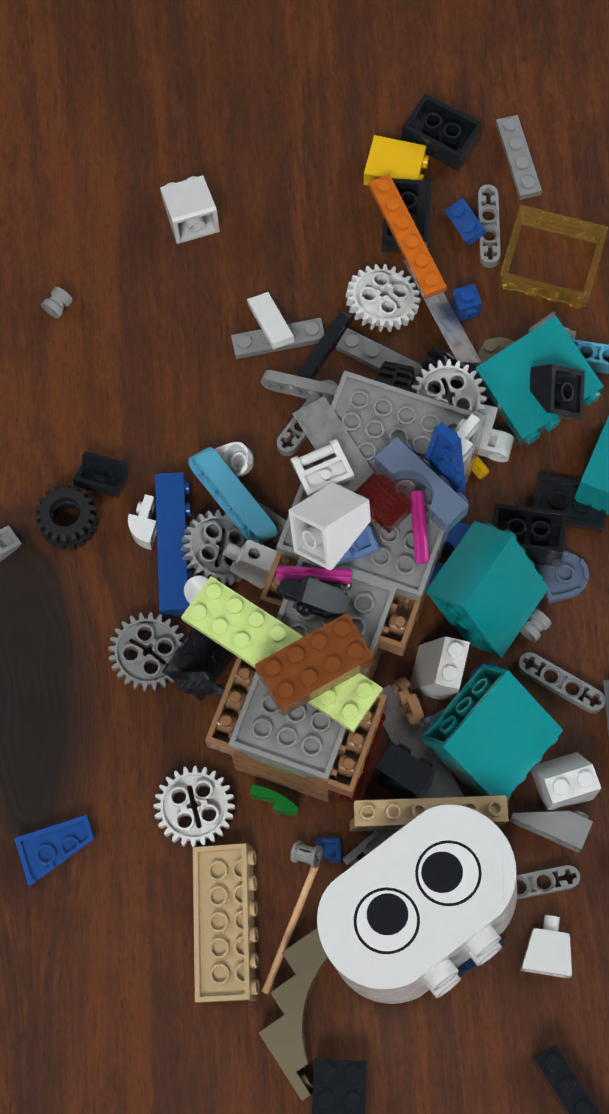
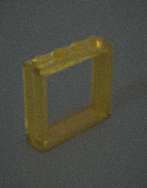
[498,205,609,308]

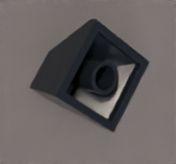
[530,364,585,419]

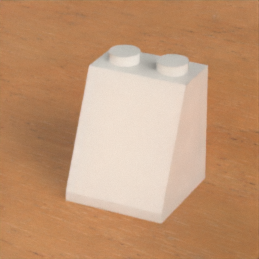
[160,175,220,244]
[288,482,371,570]
[408,636,470,702]
[531,752,601,812]

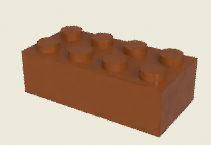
[255,613,374,717]

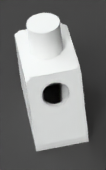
[222,540,277,589]
[520,915,572,979]

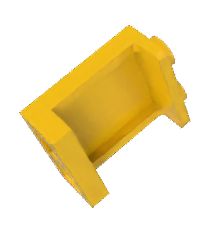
[364,135,429,186]

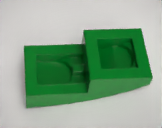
[250,784,299,817]

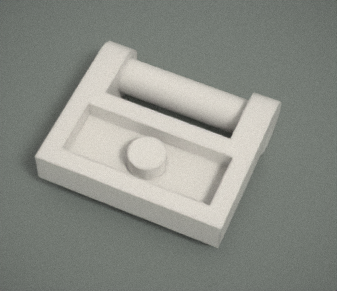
[290,439,355,497]

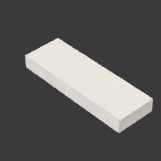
[247,292,294,349]

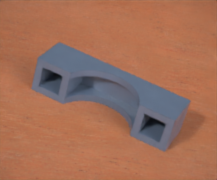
[374,437,469,533]

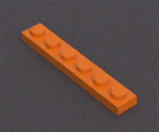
[368,174,447,299]

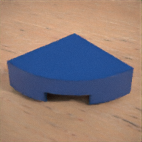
[315,837,341,864]

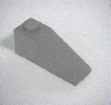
[509,810,593,853]

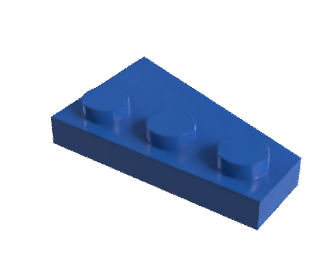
[424,422,466,494]
[14,815,95,887]

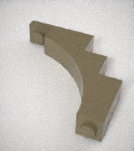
[259,928,329,1101]

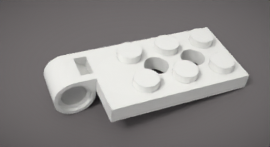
[428,390,514,462]

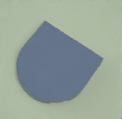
[536,551,589,604]

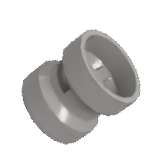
[41,286,73,319]
[520,608,552,642]

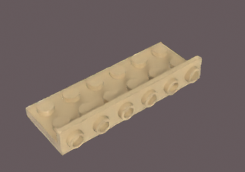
[349,795,509,832]
[193,843,260,1003]

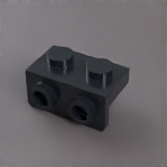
[74,451,129,498]

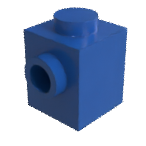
[451,284,482,322]

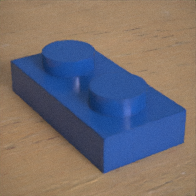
[444,198,487,246]

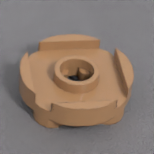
[390,676,424,726]

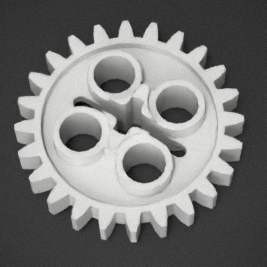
[346,264,420,332]
[411,359,487,415]
[154,766,235,847]

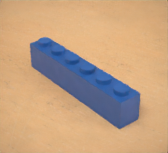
[155,472,193,617]

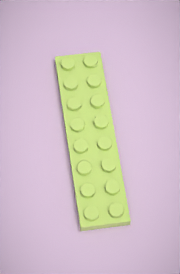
[181,576,383,733]

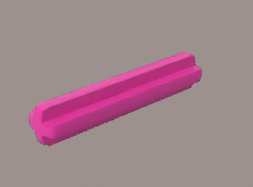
[410,491,429,564]
[276,565,352,584]

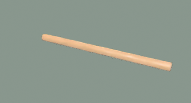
[261,865,320,994]

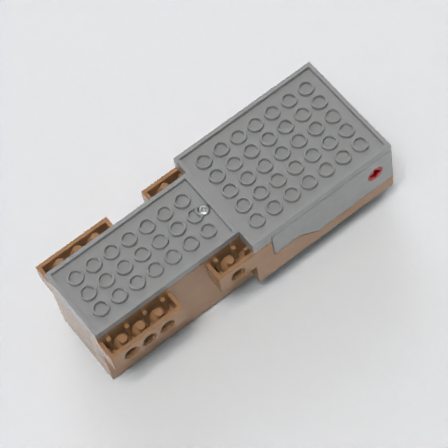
[205,370,485,802]

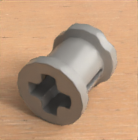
[291,840,323,868]

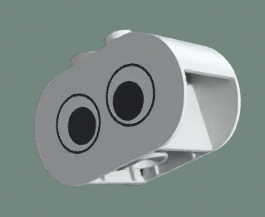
[317,805,517,1004]

